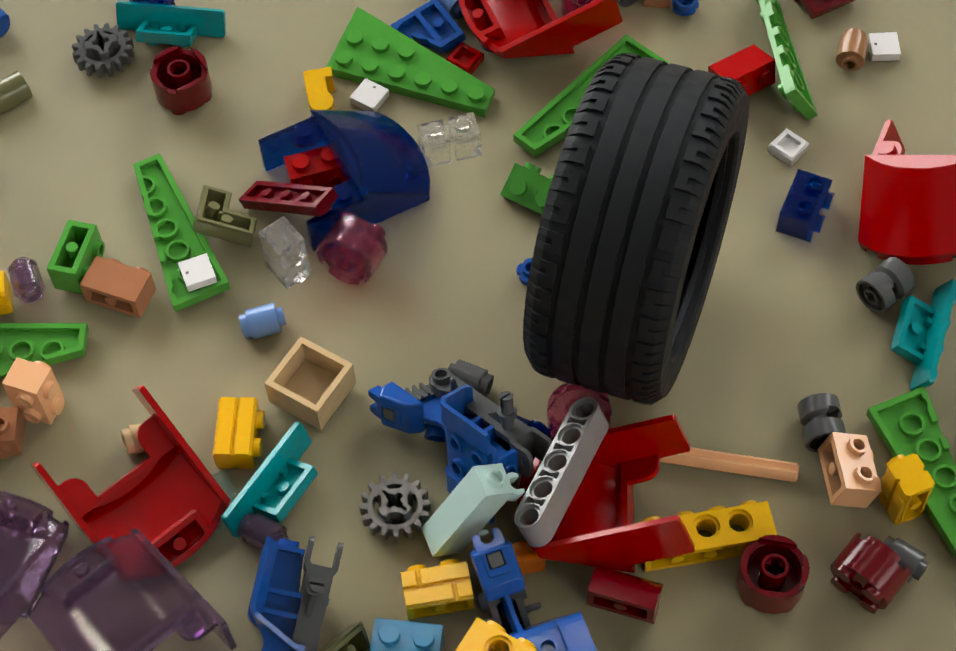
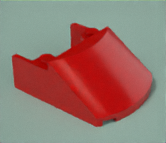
[459,0,623,59]
[858,120,956,265]
[30,385,230,583]
[518,414,695,573]

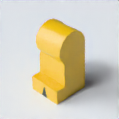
[303,67,336,125]

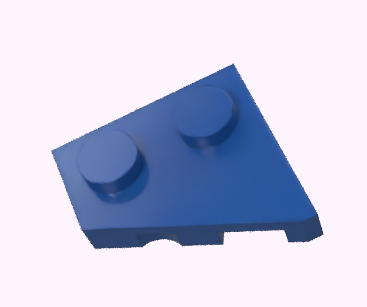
[391,0,466,54]

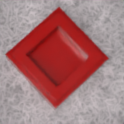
[446,42,484,75]

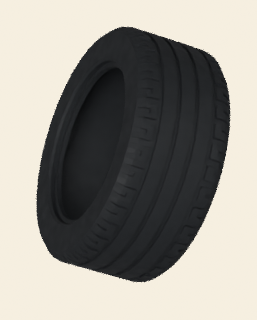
[523,53,749,405]

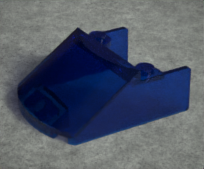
[258,110,430,251]

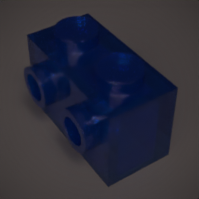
[776,169,835,242]

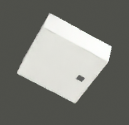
[867,32,901,61]
[350,78,390,115]
[768,128,810,167]
[178,253,217,292]

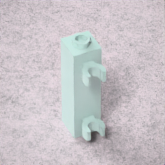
[421,463,525,557]

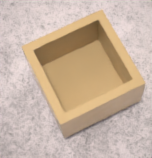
[264,336,356,430]

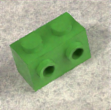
[47,219,105,294]

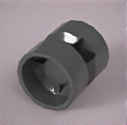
[856,257,916,314]
[797,393,846,452]

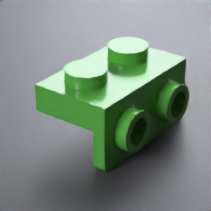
[500,162,554,214]

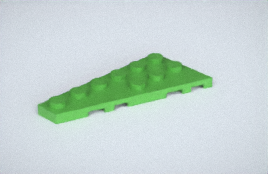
[326,7,495,117]
[0,323,89,379]

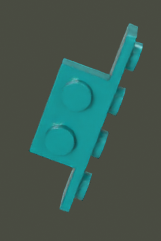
[116,1,226,48]
[890,279,956,391]
[221,421,318,538]

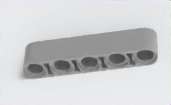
[513,397,609,547]

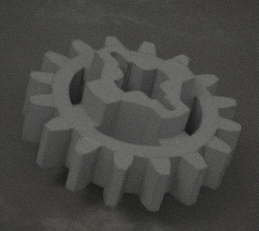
[72,23,135,78]
[359,472,431,543]

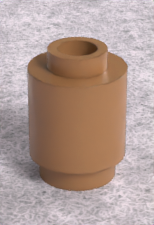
[836,28,868,71]

